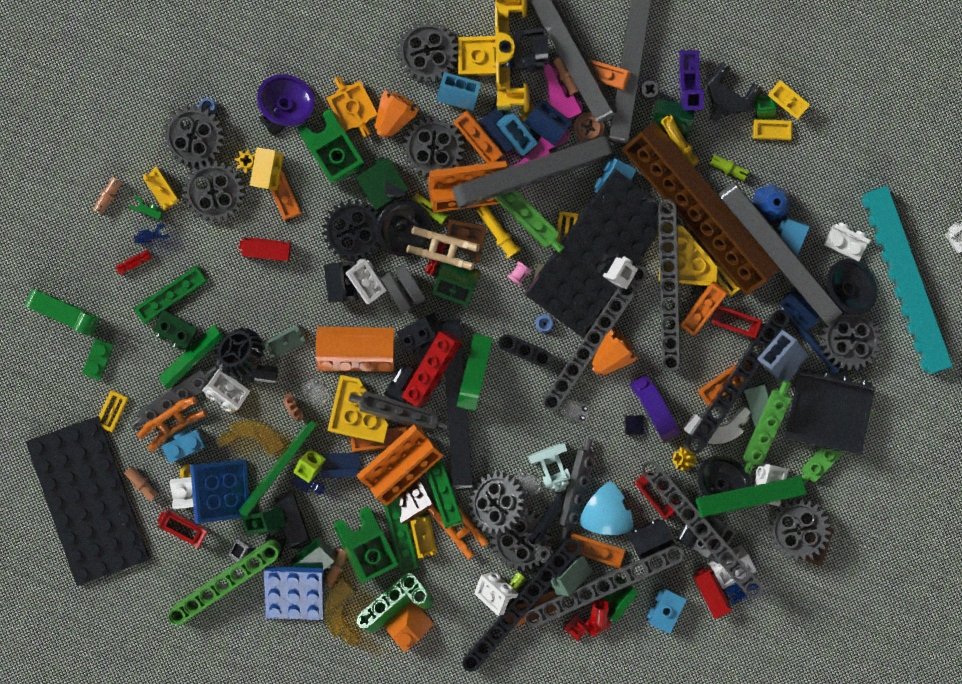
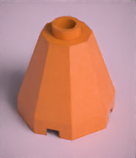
[375,88,419,138]
[591,328,639,375]

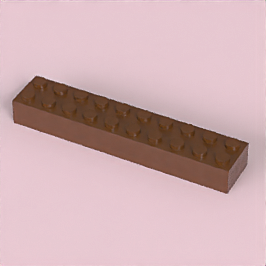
[622,121,780,295]

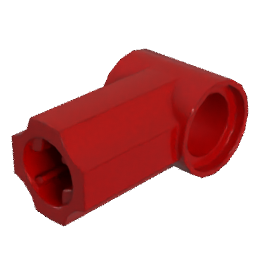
[585,599,611,636]

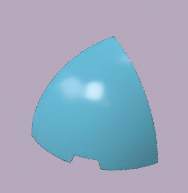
[579,481,633,535]

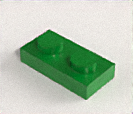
[82,338,114,380]

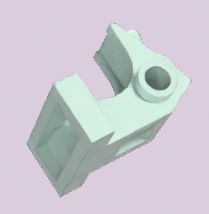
[528,442,571,492]

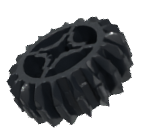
[214,327,265,378]

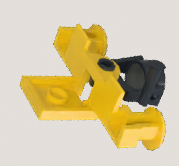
[458,0,549,112]

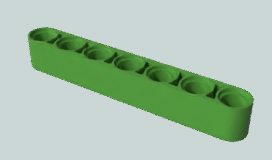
[168,540,281,625]

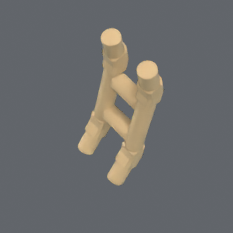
[406,226,480,270]

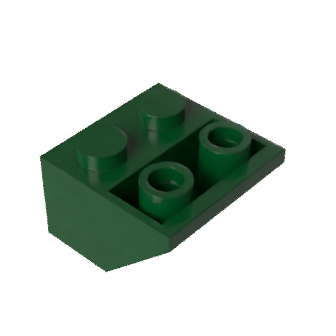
[651,98,695,142]
[431,263,481,307]

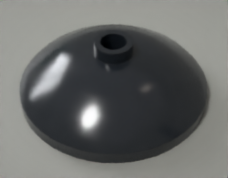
[376,200,431,256]
[827,259,877,315]
[697,456,752,496]

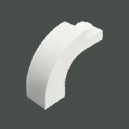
[682,406,751,444]

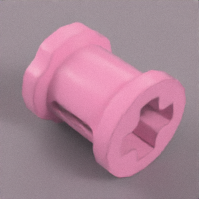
[507,261,532,287]

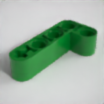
[24,288,101,336]
[456,333,493,411]
[357,574,434,633]

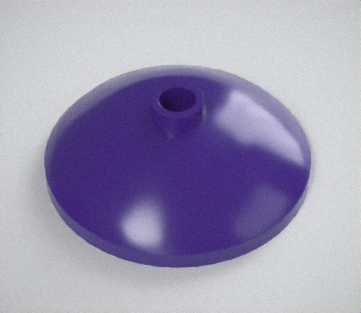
[257,74,315,126]

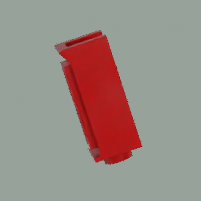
[239,237,291,261]
[710,305,763,339]
[634,471,677,519]
[157,508,210,549]
[693,567,732,619]

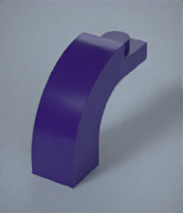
[678,50,704,110]
[630,374,680,443]

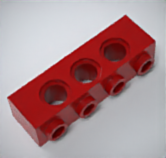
[401,331,463,407]

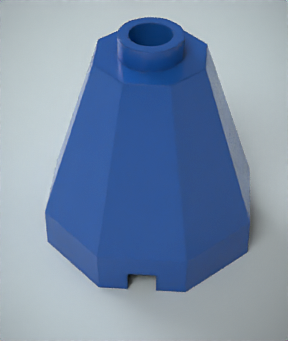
[751,184,792,225]

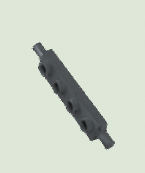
[130,366,218,430]
[348,391,448,432]
[558,437,595,539]

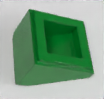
[754,95,777,120]

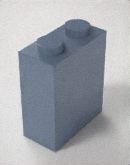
[757,330,809,383]

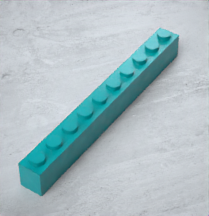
[861,185,952,374]

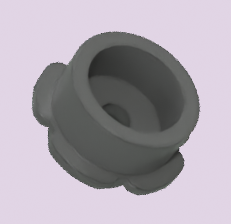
[535,544,554,563]

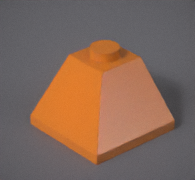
[384,601,434,652]

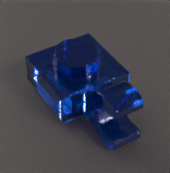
[133,224,169,245]
[290,474,326,495]
[724,583,759,605]

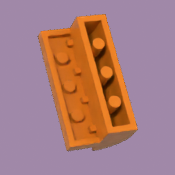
[428,161,507,213]
[316,327,395,372]
[356,424,443,506]

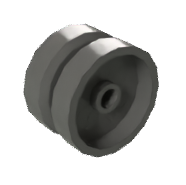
[381,264,426,314]

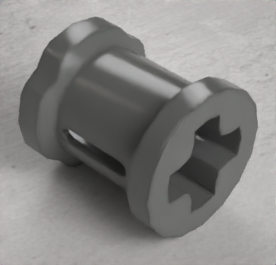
[640,81,659,100]

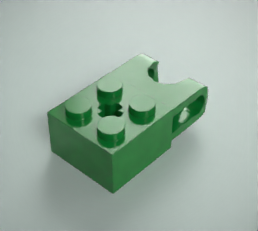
[297,109,364,186]
[333,507,398,583]

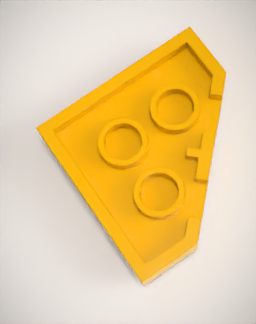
[658,224,718,286]
[327,375,388,444]

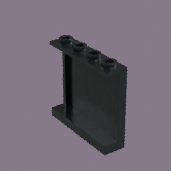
[784,369,876,456]

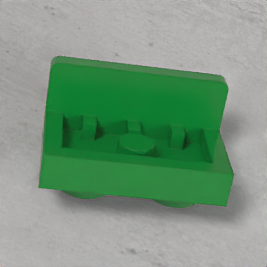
[600,575,638,623]

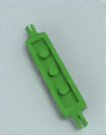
[488,173,564,253]
[743,380,791,474]
[801,411,873,485]

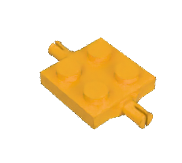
[326,76,377,137]

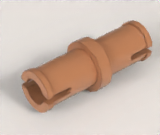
[552,57,579,96]
[92,176,123,215]
[124,465,159,502]
[323,548,347,588]

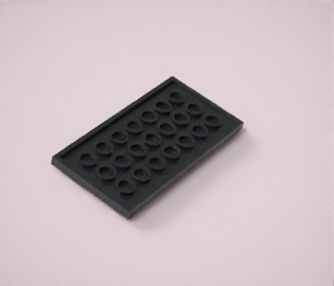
[524,169,671,338]
[25,416,150,586]

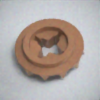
[573,112,604,143]
[284,393,304,422]

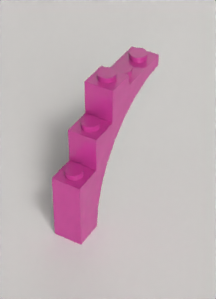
[512,64,583,167]

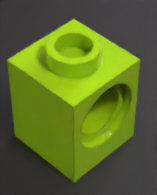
[293,448,326,483]

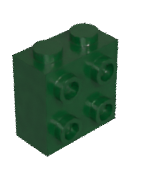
[356,157,409,211]

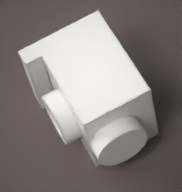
[603,256,638,289]

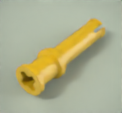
[661,116,699,167]
[476,205,521,259]

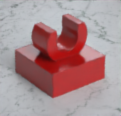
[563,613,587,641]

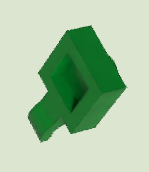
[130,196,165,221]

